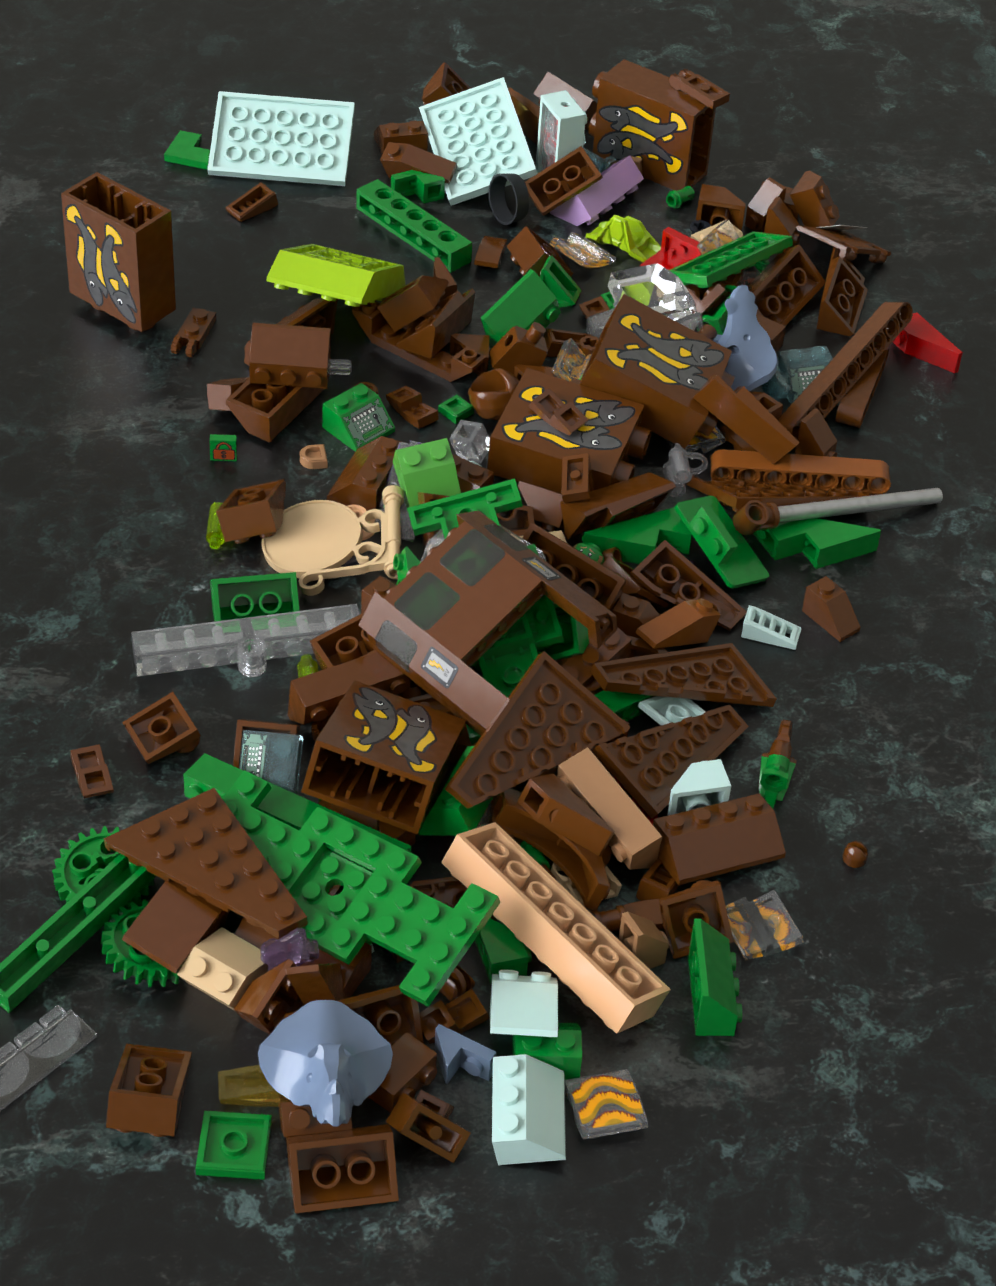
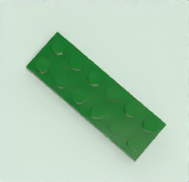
[667,231,793,288]

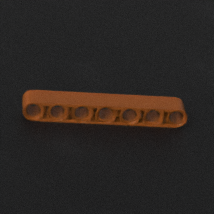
[711,449,891,495]

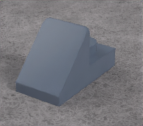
[435,1024,497,1084]

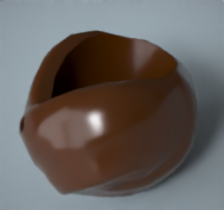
[468,368,519,420]

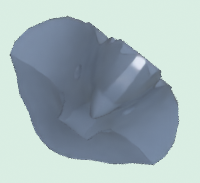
[717,285,778,391]
[258,1000,393,1127]

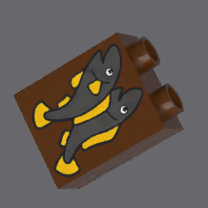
[589,59,716,191]
[61,172,176,332]
[579,294,735,449]
[487,368,652,494]
[301,680,466,835]

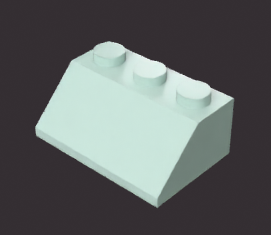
[492,1054,566,1165]

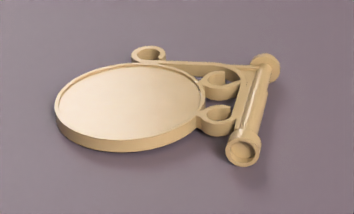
[262,485,404,596]

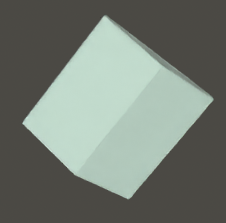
[638,696,706,725]

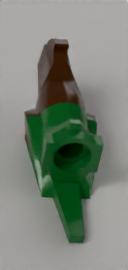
[759,719,796,809]

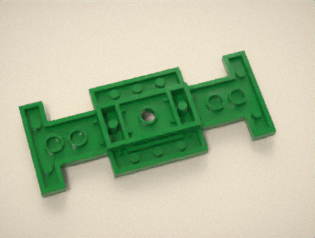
[407,479,564,744]
[222,770,501,1007]

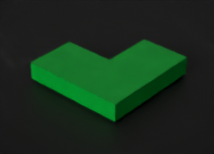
[164,130,210,170]

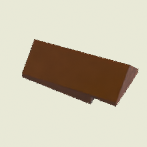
[508,87,540,145]
[817,247,868,336]
[396,288,475,358]
[693,375,800,464]
[560,472,676,540]
[283,985,424,1046]

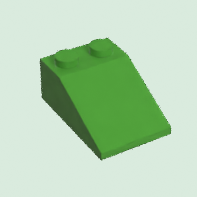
[393,438,461,518]

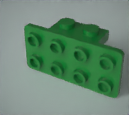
[675,496,769,589]

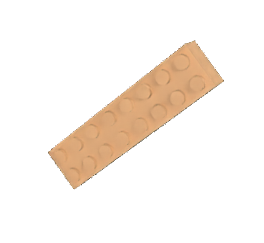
[441,822,671,1034]

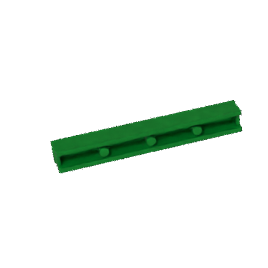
[0,854,156,1013]

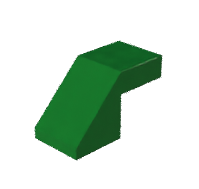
[391,170,445,204]

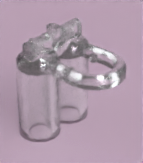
[663,443,708,498]

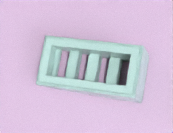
[741,605,801,650]

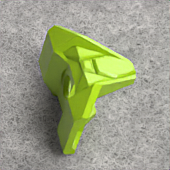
[586,215,661,263]

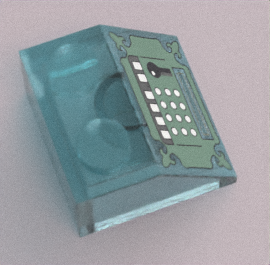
[775,346,833,405]
[239,730,303,794]

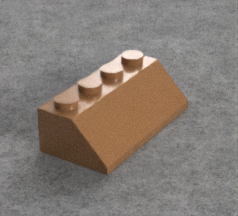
[557,747,662,870]

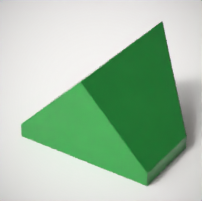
[540,255,582,308]

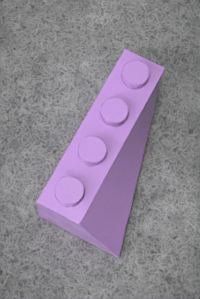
[550,155,644,226]

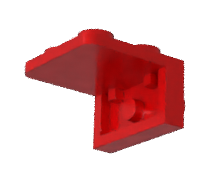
[639,227,706,278]

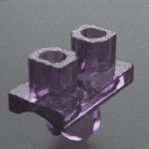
[260,928,319,972]

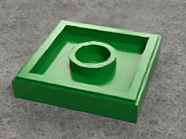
[195,1111,272,1180]

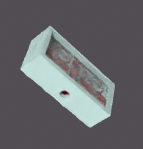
[536,90,587,174]

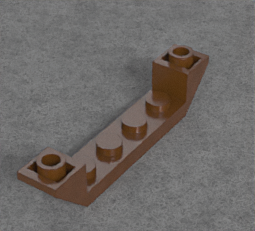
[352,301,487,382]

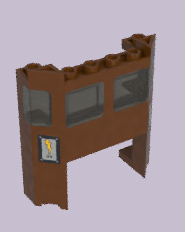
[358,510,617,736]

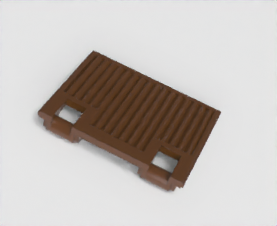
[796,225,891,263]

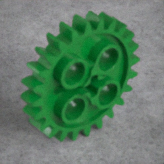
[52,826,155,915]
[101,899,179,987]

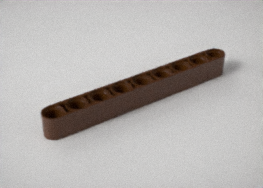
[778,302,913,440]

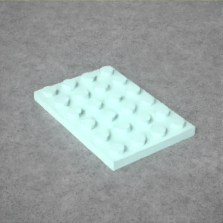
[419,77,537,206]
[208,91,355,186]

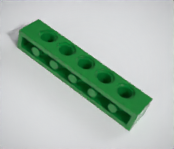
[356,179,473,273]

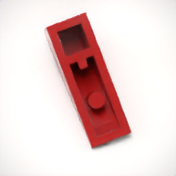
[893,312,963,373]

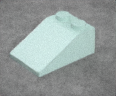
[490,970,558,1037]

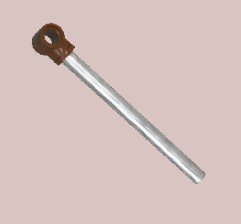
[733,488,943,536]

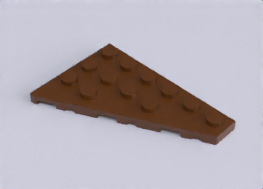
[686,475,871,512]
[445,651,630,809]
[104,788,308,939]

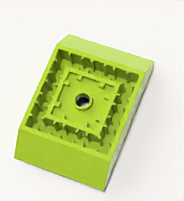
[266,244,405,307]

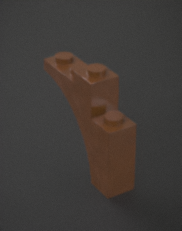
[490,788,612,910]

